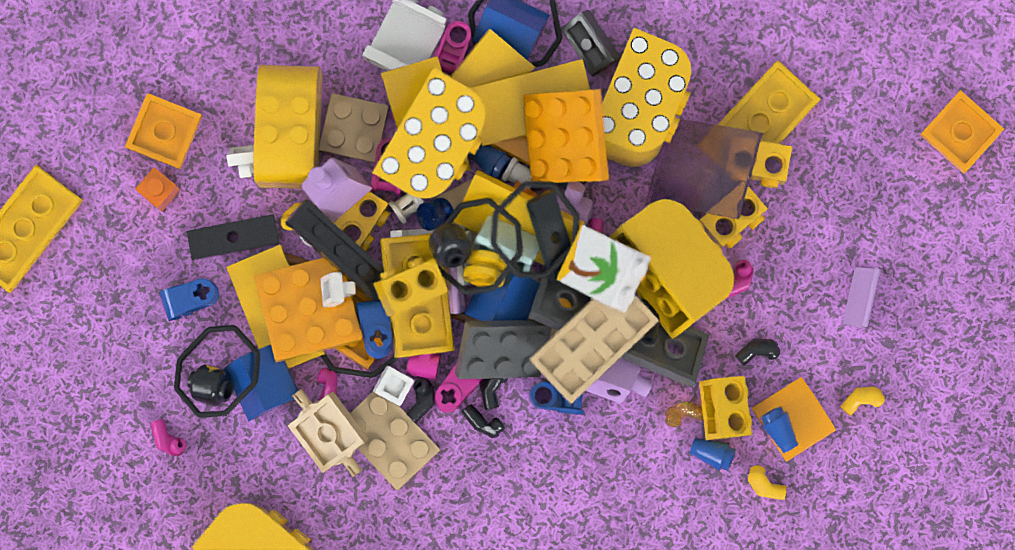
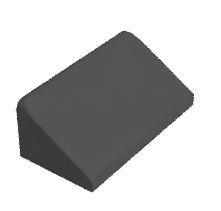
[560,10,621,77]

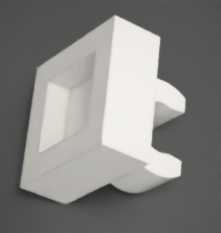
[226,145,254,178]
[321,272,356,307]
[373,366,415,406]

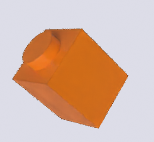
[135,167,181,212]

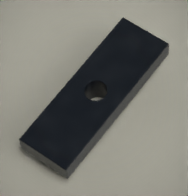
[525,189,571,284]
[186,214,280,261]

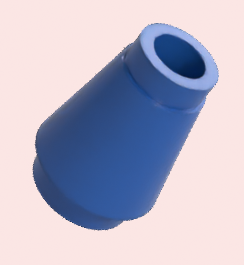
[467,143,512,179]
[760,406,799,453]
[690,437,736,471]

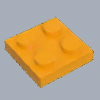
[920,90,1004,174]
[125,93,203,170]

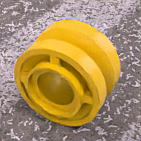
[462,250,507,288]

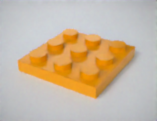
[523,89,609,183]
[254,258,363,363]

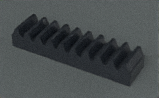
[285,199,384,301]

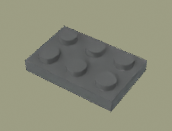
[455,320,552,379]

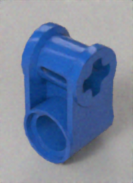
[159,278,220,321]
[356,299,392,359]
[529,382,584,415]

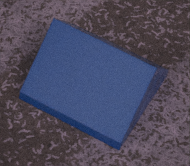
[472,0,550,60]
[465,271,539,321]
[224,344,299,422]

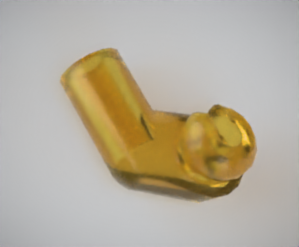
[665,401,704,427]

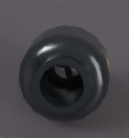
[429,224,472,268]
[187,364,234,407]

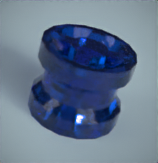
[416,198,454,231]

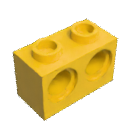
[725,136,792,188]
[699,182,768,249]
[334,192,391,252]
[373,256,448,317]
[699,376,752,440]

